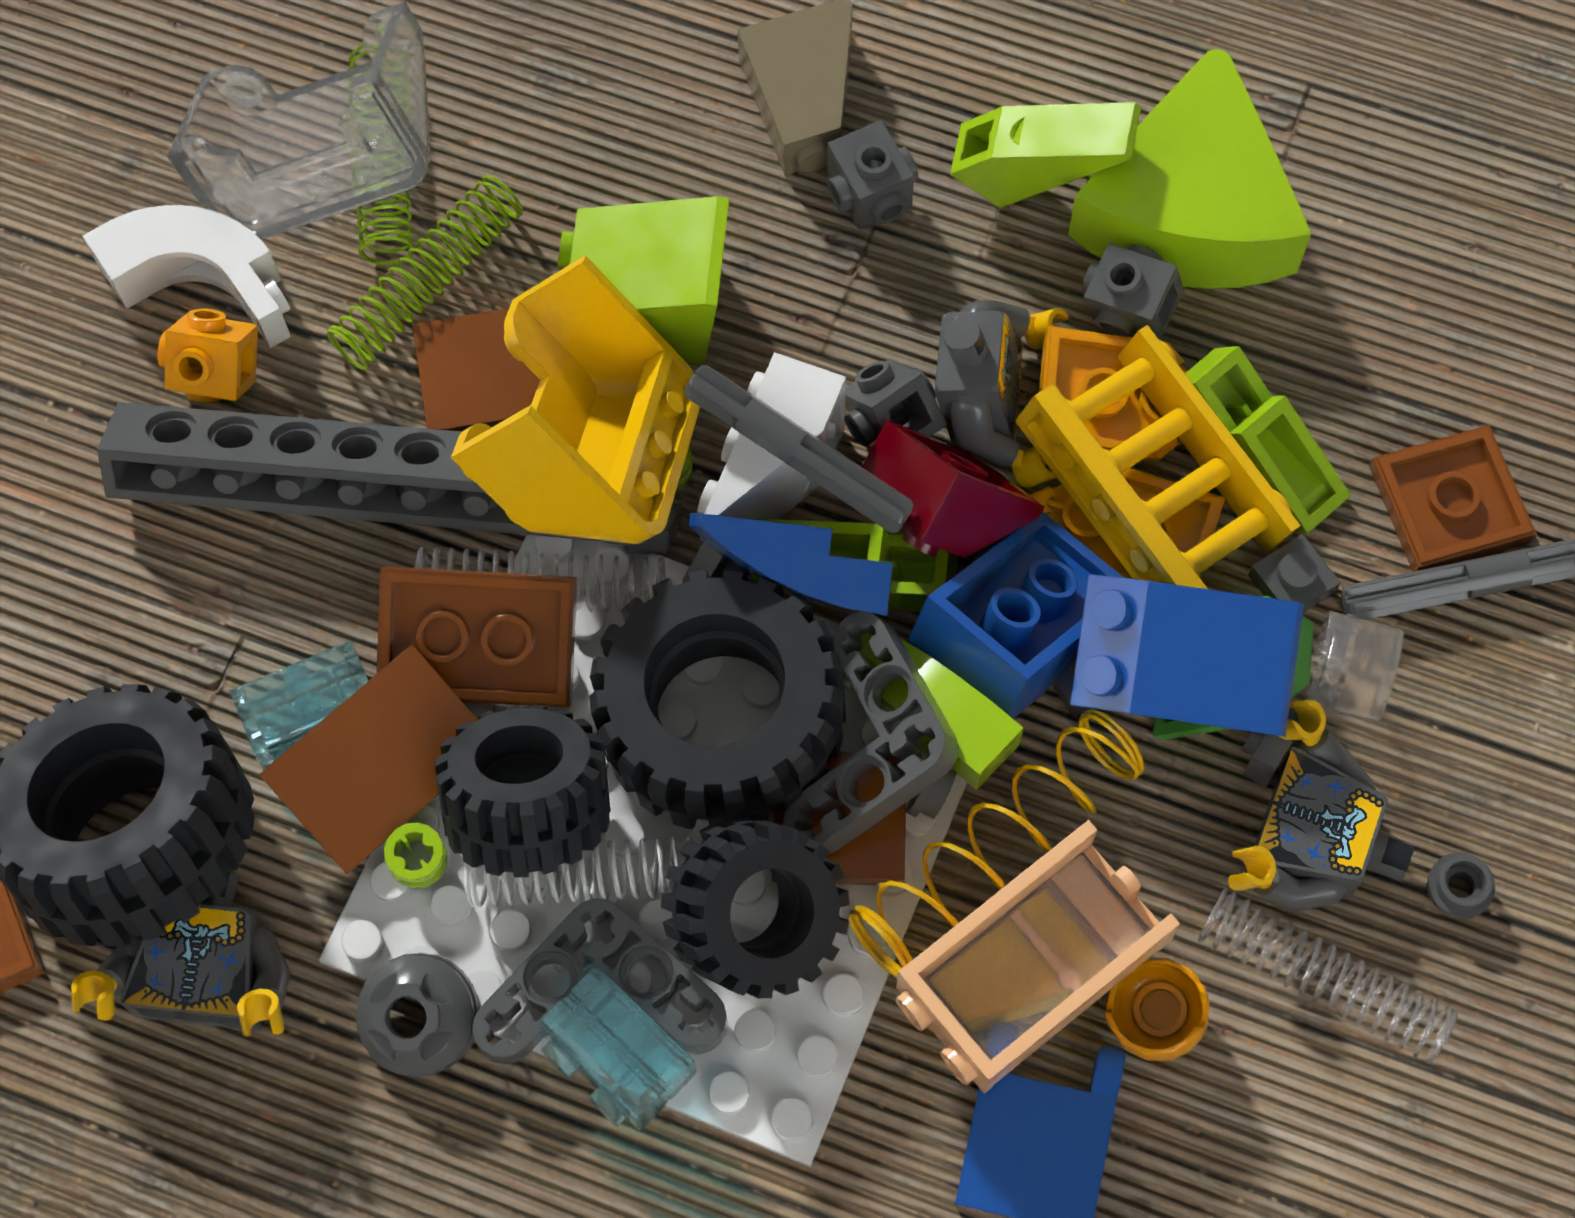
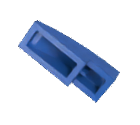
[689,513,893,616]

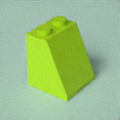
[557,196,729,365]

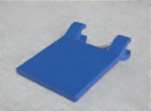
[955,1022,1126,1218]

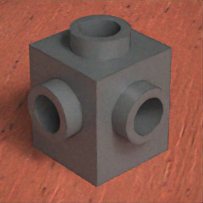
[827,120,918,230]
[1082,243,1184,341]
[844,359,947,447]

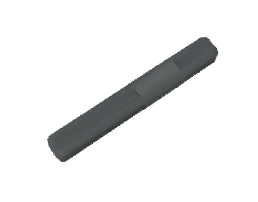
[684,365,914,533]
[1340,539,1575,622]

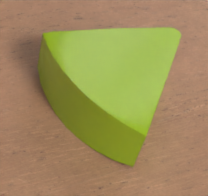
[1068,49,1311,289]

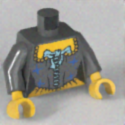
[935,299,1069,488]
[1228,700,1415,912]
[71,872,290,1037]

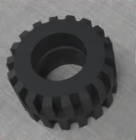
[435,704,611,877]
[661,817,850,999]

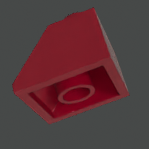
[862,420,1045,557]

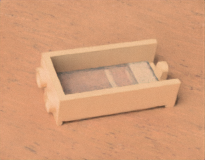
[895,820,1180,1094]

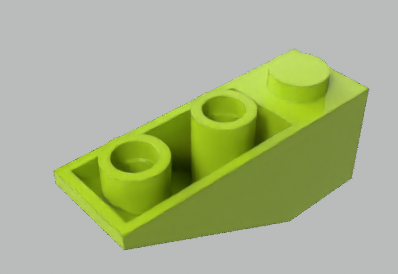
[950,102,1141,208]

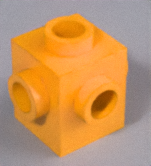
[157,309,258,403]

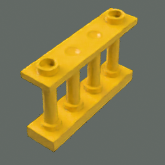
[1015,325,1301,589]

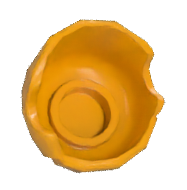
[1105,957,1210,1061]

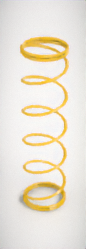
[848,709,1144,978]

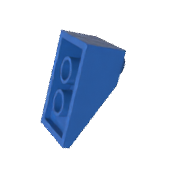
[907,512,1124,719]
[1070,574,1304,737]

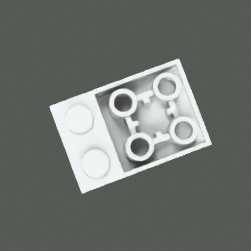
[697,352,846,542]

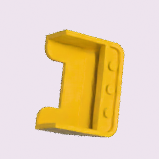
[451,255,700,544]

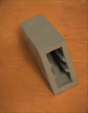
[738,0,853,176]

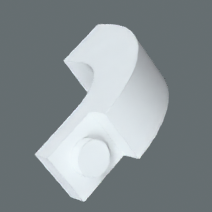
[83,205,291,348]

